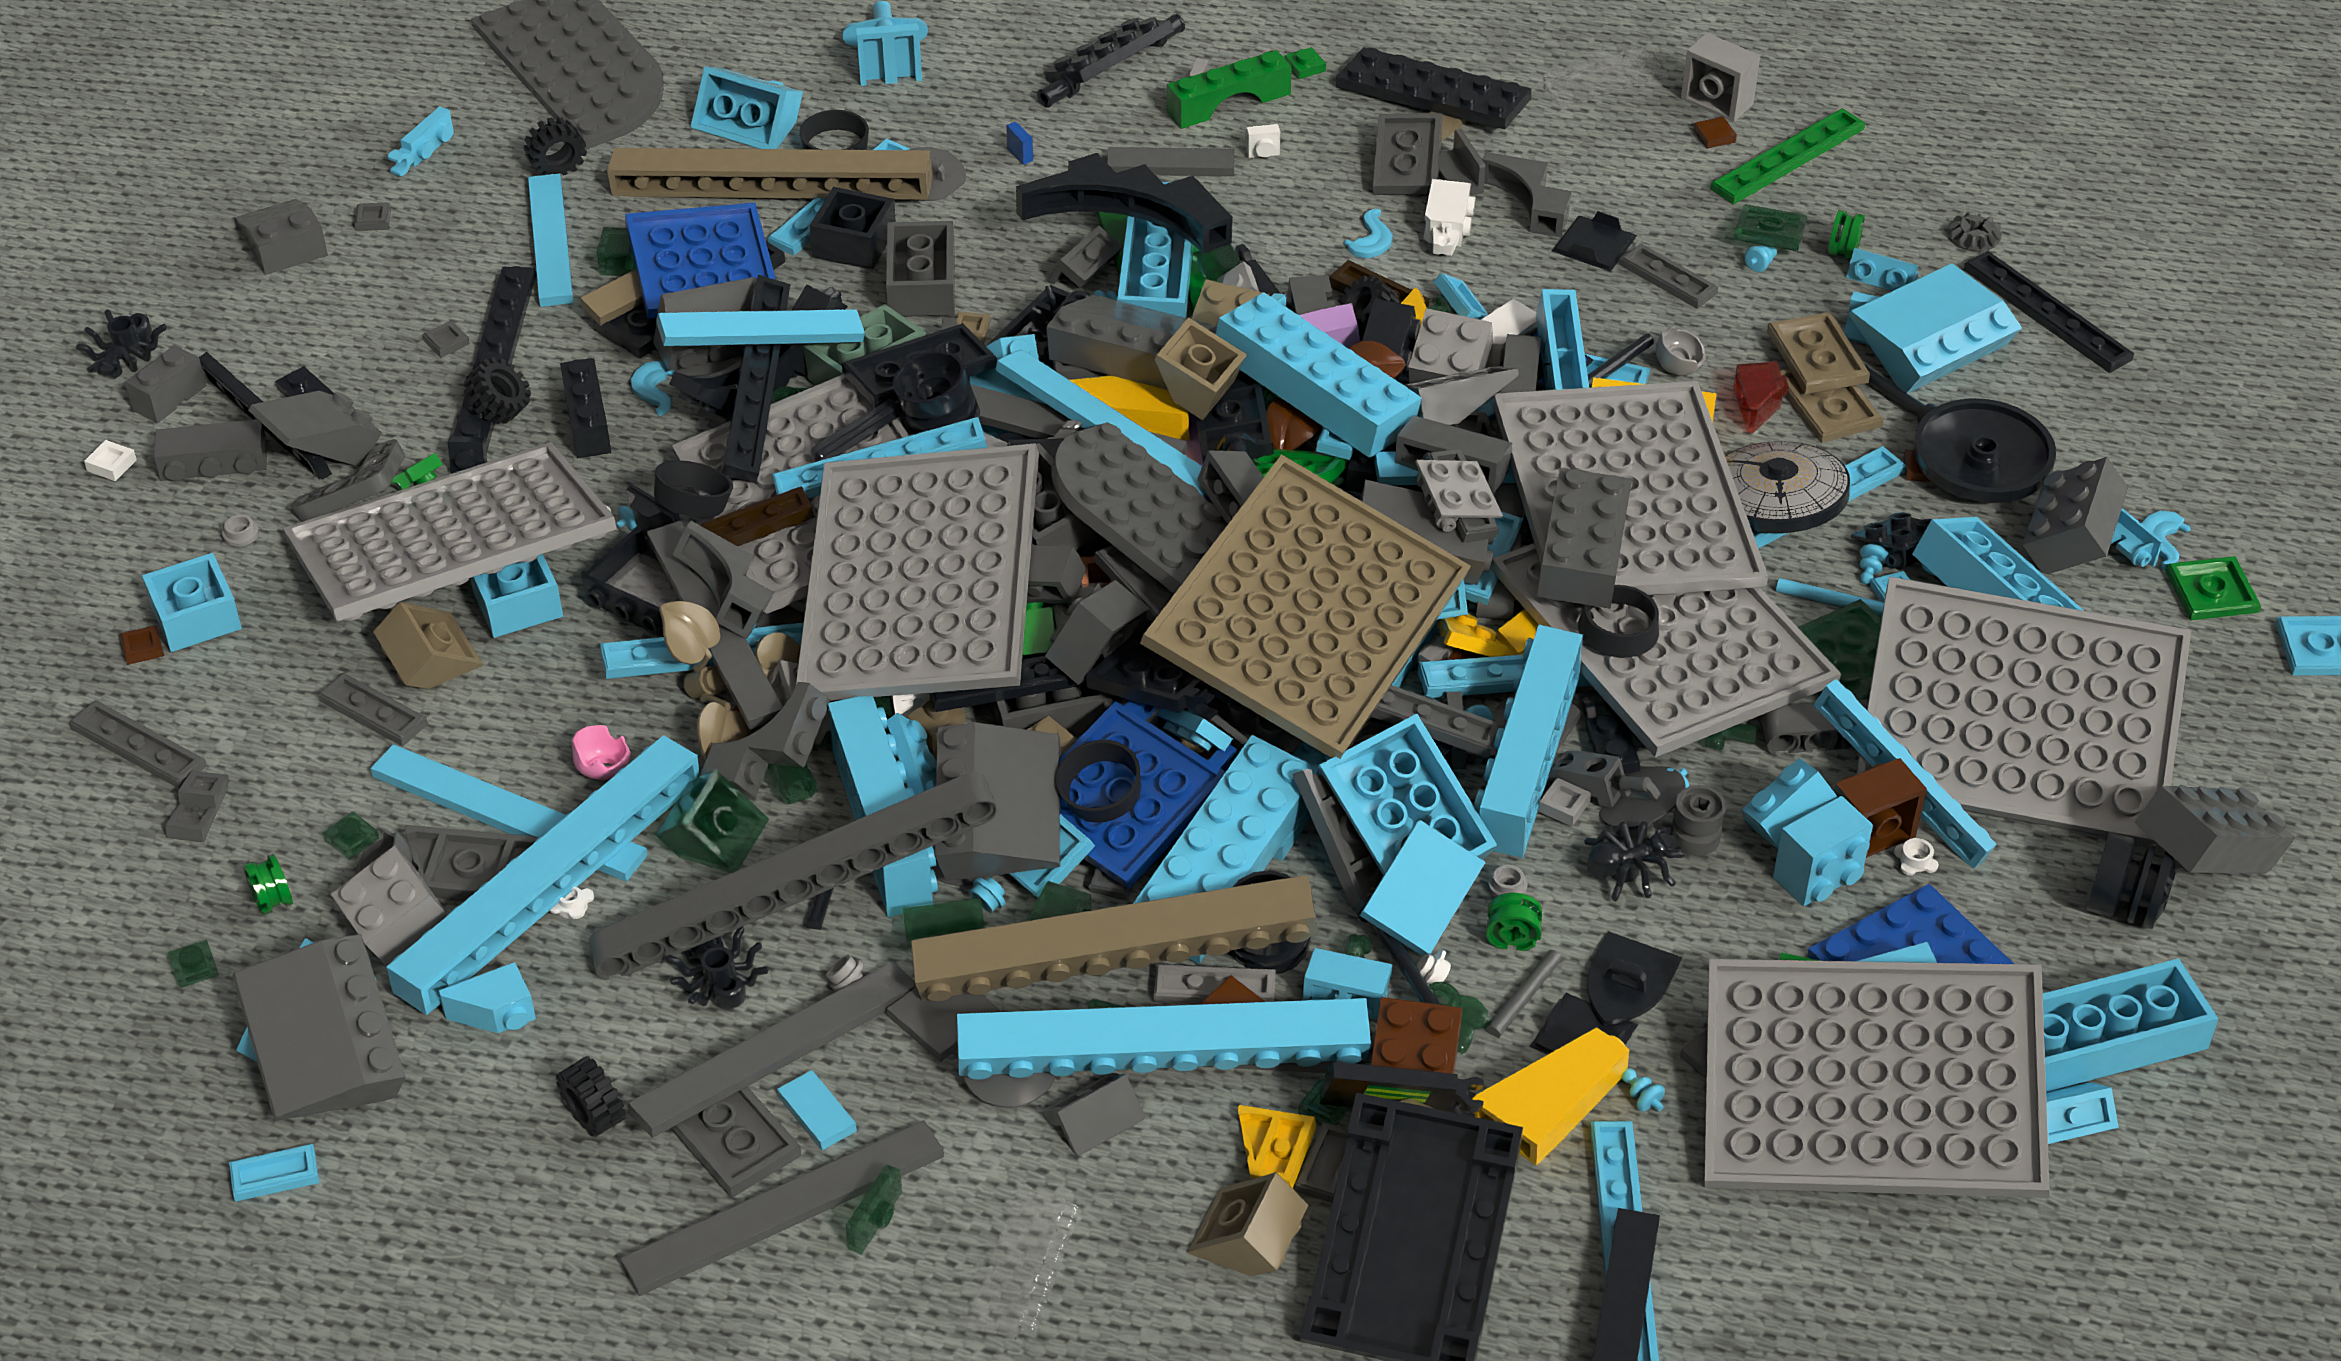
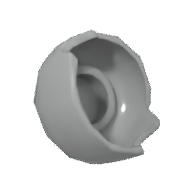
[1656,326,1706,376]

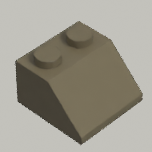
[1154,317,1247,420]
[373,602,483,689]
[1187,1172,1309,1277]

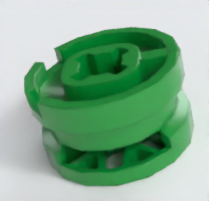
[1828,210,1865,259]
[243,854,293,915]
[1486,892,1543,951]

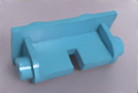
[1846,248,1919,291]
[2111,508,2164,567]

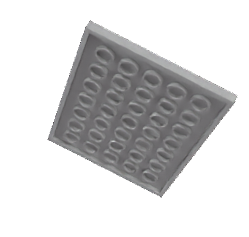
[672,374,909,614]
[1493,381,1768,602]
[283,442,617,622]
[796,443,1039,701]
[1490,543,1841,758]
[1856,576,2192,846]
[1705,959,2050,1198]

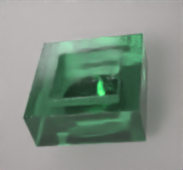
[323,811,379,860]
[168,940,219,988]

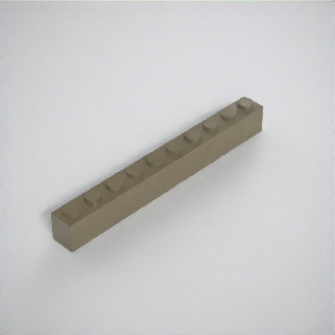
[607,148,933,200]
[911,875,1319,1002]

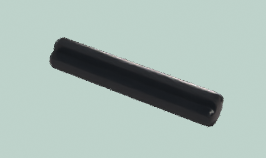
[811,399,902,462]

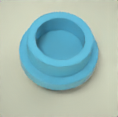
[969,877,1006,913]

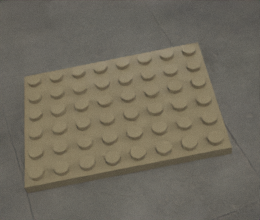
[1140,454,1471,759]

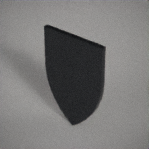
[1587,931,1683,1026]

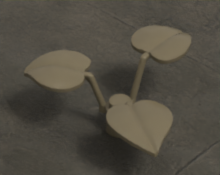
[659,601,801,762]

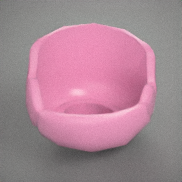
[572,725,631,781]

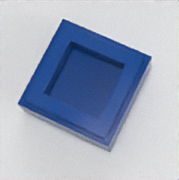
[1006,122,1033,165]

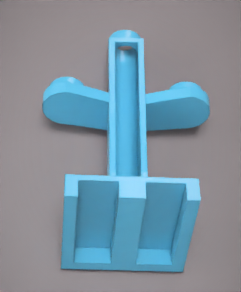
[842,1,928,86]

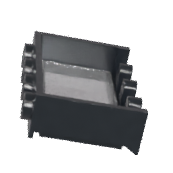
[581,526,680,637]

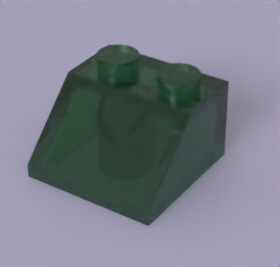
[655,769,769,873]

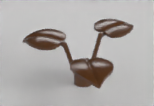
[1266,341,1405,450]

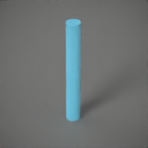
[1776,578,1884,617]

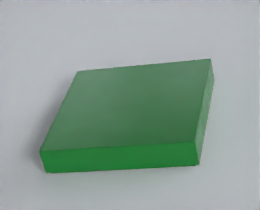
[2165,556,2261,621]

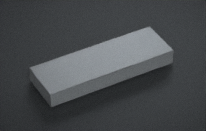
[1154,964,1276,1004]

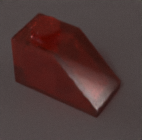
[1733,362,1788,433]

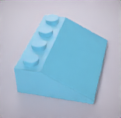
[1849,263,2022,393]
[1318,714,1497,876]

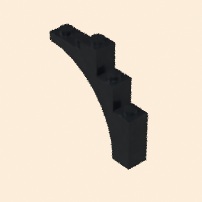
[1016,153,1233,253]
[669,284,848,428]

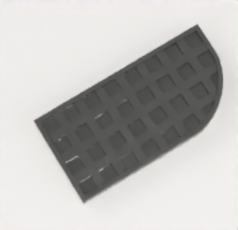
[471,0,664,150]
[1051,422,1228,594]

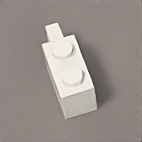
[1423,179,1476,256]
[1482,298,1537,367]

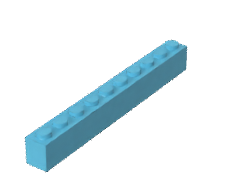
[387,735,701,1015]
[957,998,1371,1080]

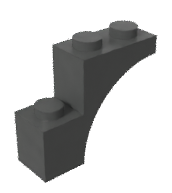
[1482,152,1572,238]
[672,521,774,639]
[700,682,830,798]

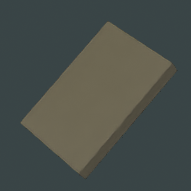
[1767,312,1870,394]
[1774,369,1884,443]

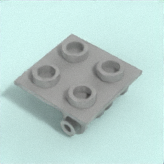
[1415,460,1503,532]

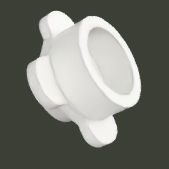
[1894,838,1939,876]
[550,886,594,919]
[1417,949,1451,990]

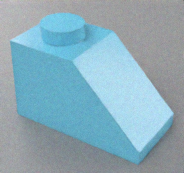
[438,962,536,1033]

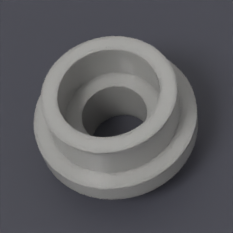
[222,515,259,547]
[1488,865,1528,897]
[826,954,864,991]

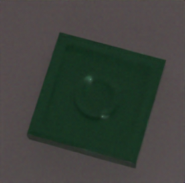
[1733,204,1808,252]

